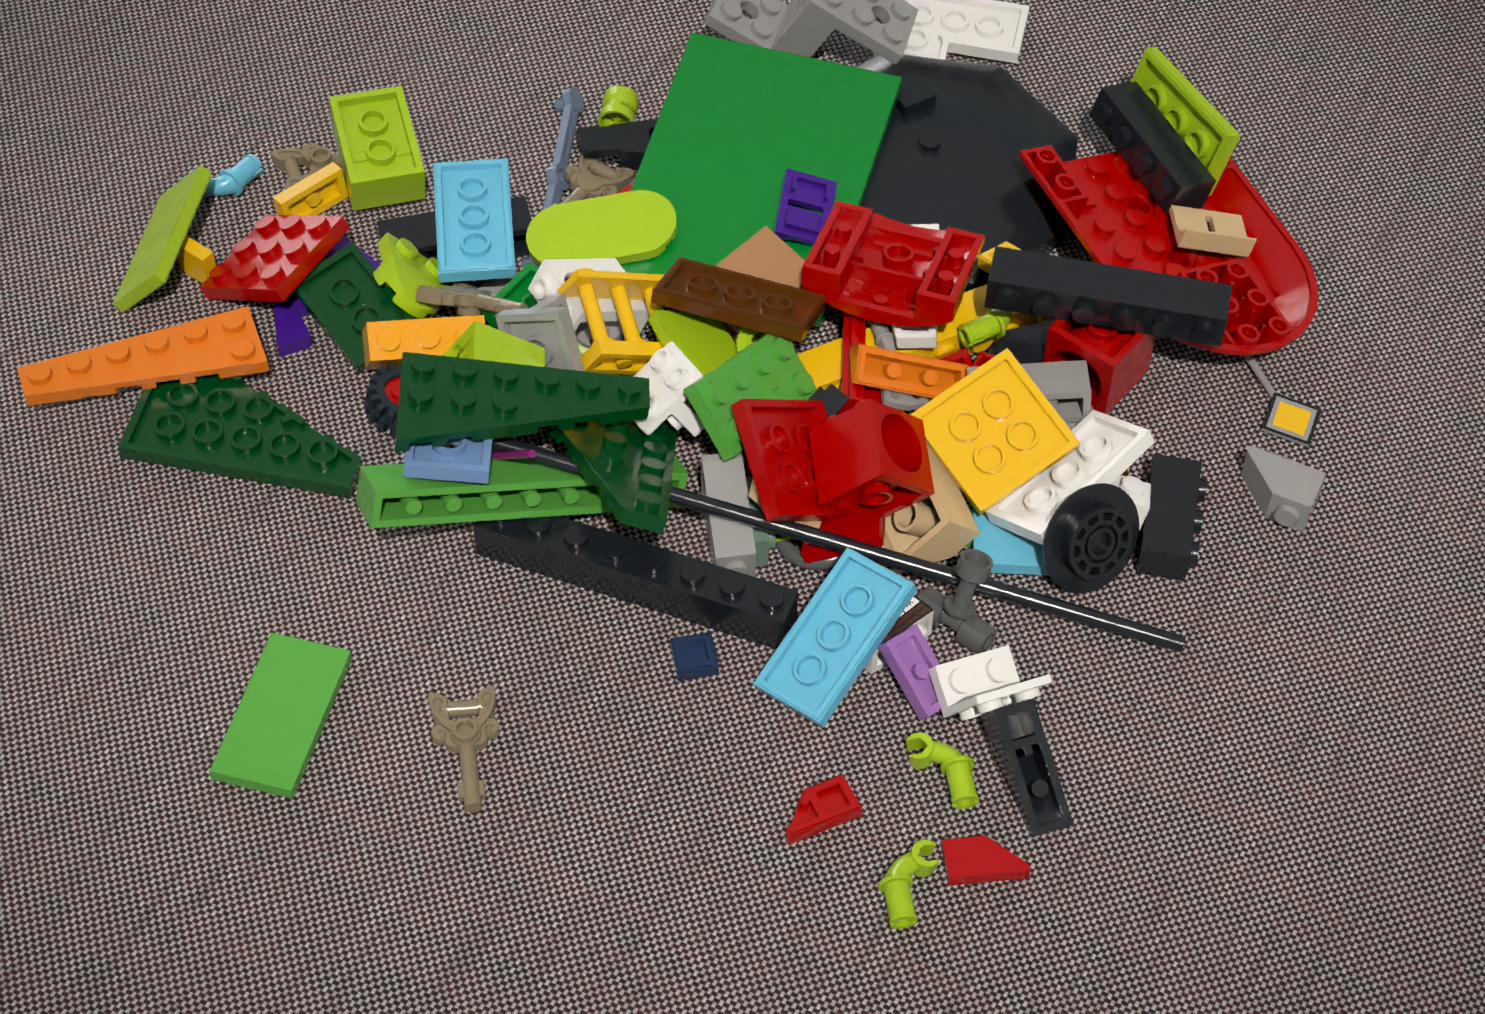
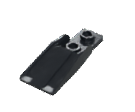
[575,119,658,169]

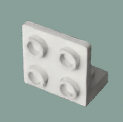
[928,645,1052,721]

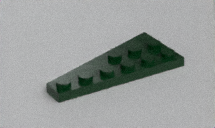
[394,352,650,453]

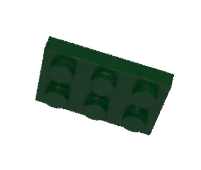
[293,242,416,374]

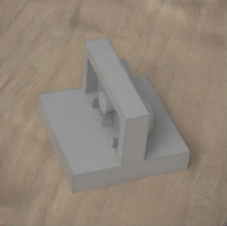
[495,294,585,371]

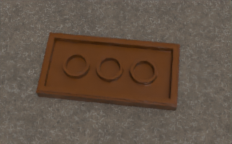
[651,257,827,343]

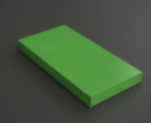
[209,632,352,799]

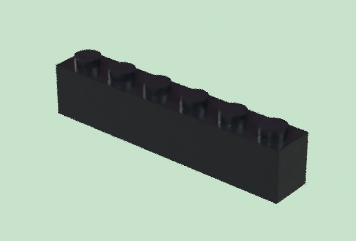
[985,246,1232,347]

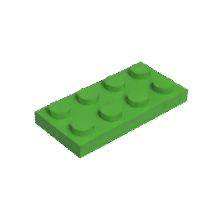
[683,333,817,461]

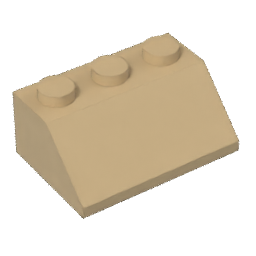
[881,445,980,573]

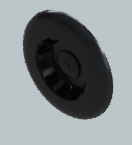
[1042,483,1139,593]

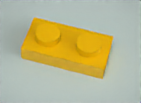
[273,162,349,216]

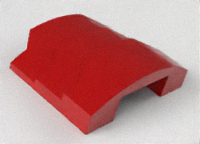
[801,201,985,327]

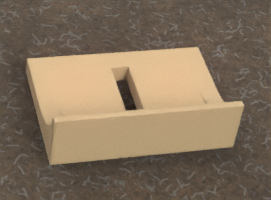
[1169,205,1257,257]

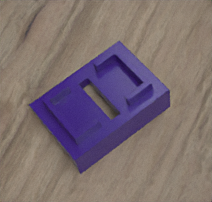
[772,168,837,246]

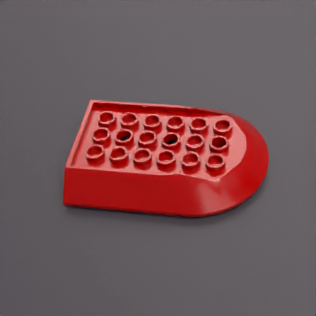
[1018,145,1318,355]

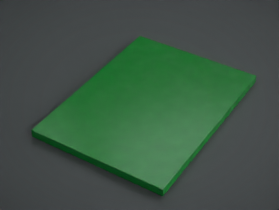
[620,32,902,327]

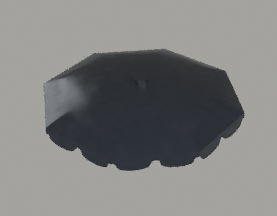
[856,55,1078,293]

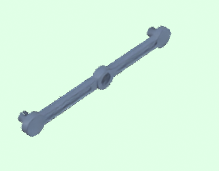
[521,87,584,268]

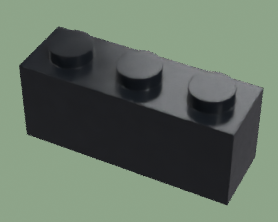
[1136,454,1207,581]

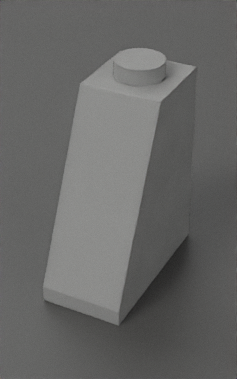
[701,451,756,577]

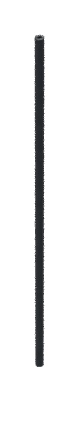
[492,438,1186,652]

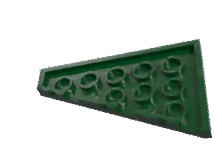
[118,374,362,498]
[544,419,677,534]

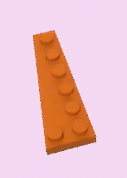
[17,306,270,406]

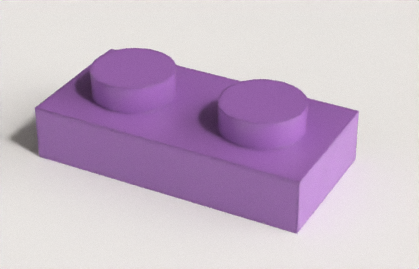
[878,624,941,720]

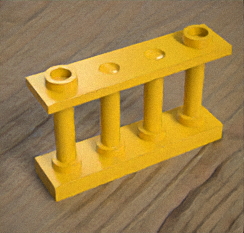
[557,268,681,375]

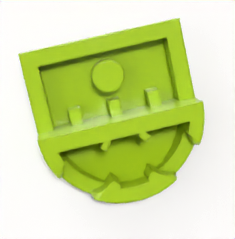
[373,232,450,319]

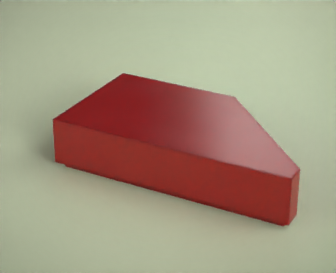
[786,774,862,845]
[941,835,1031,886]

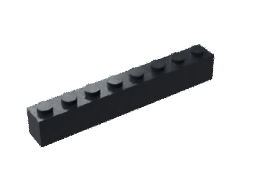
[473,516,798,649]

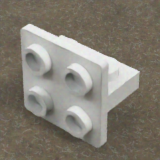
[633,341,705,437]

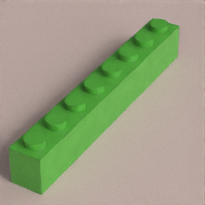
[356,454,688,529]

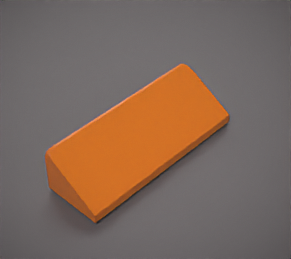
[849,344,969,399]

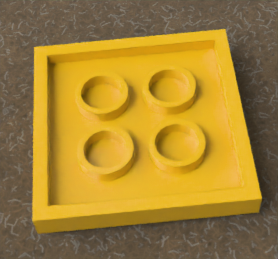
[910,348,1080,516]

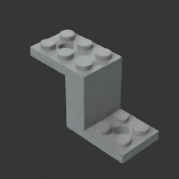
[703,0,919,64]

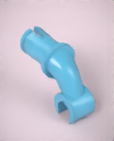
[181,154,264,200]

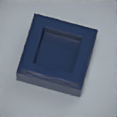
[670,632,719,681]

